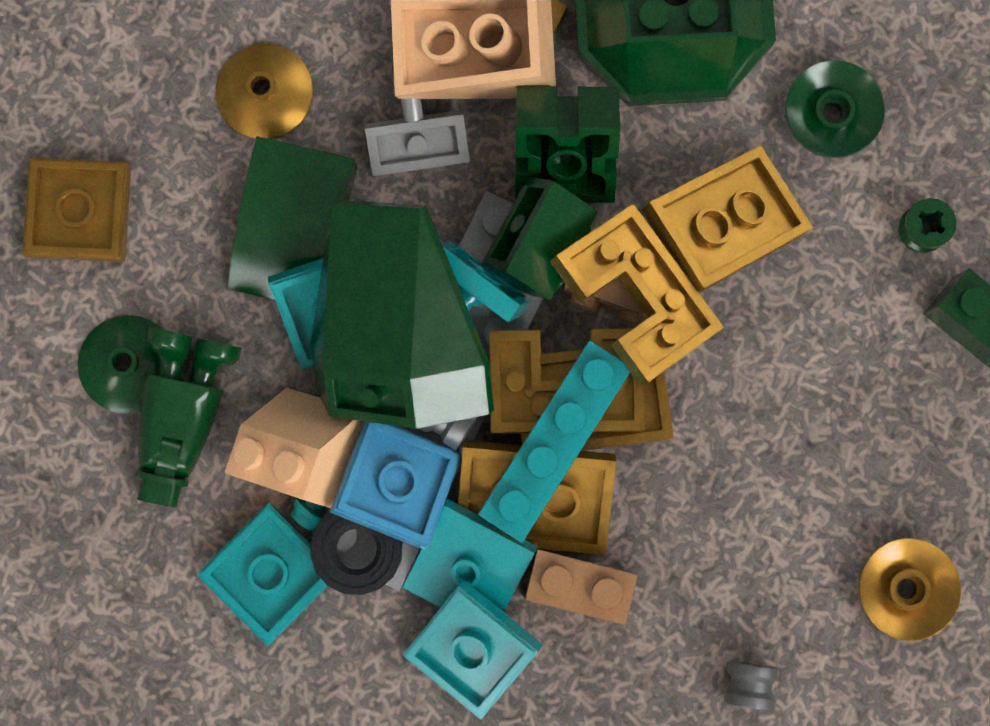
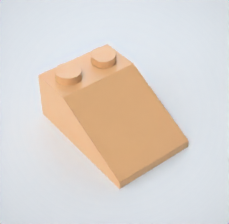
[391,0,556,99]

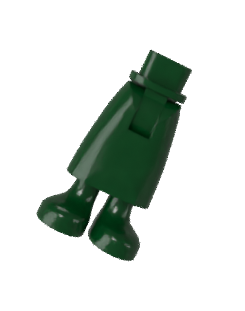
[136,327,242,508]

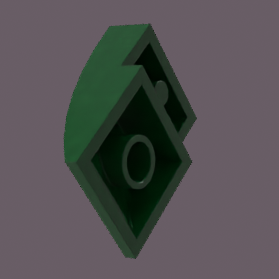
[227,136,358,300]

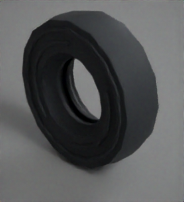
[310,512,403,595]

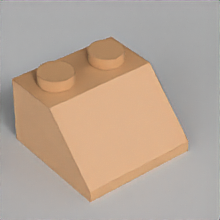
[224,388,363,508]

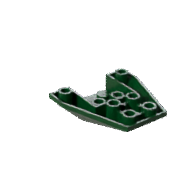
[310,200,494,429]

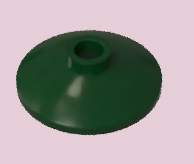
[785,60,885,158]
[78,315,163,413]

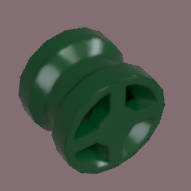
[898,198,957,253]

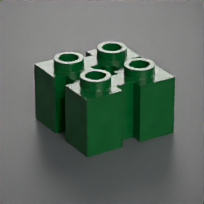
[515,86,621,203]

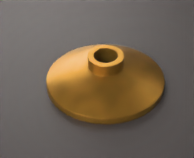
[216,44,313,139]
[858,538,961,641]

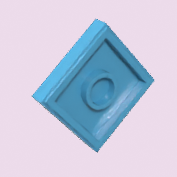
[330,421,462,550]

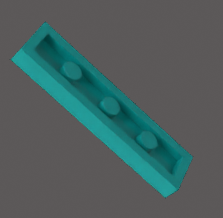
[478,340,630,543]

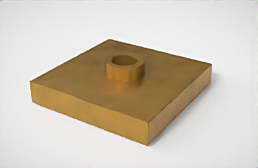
[22,158,132,262]

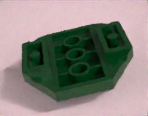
[574,0,776,106]

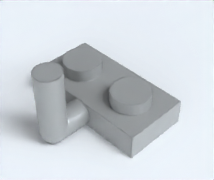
[365,98,470,176]

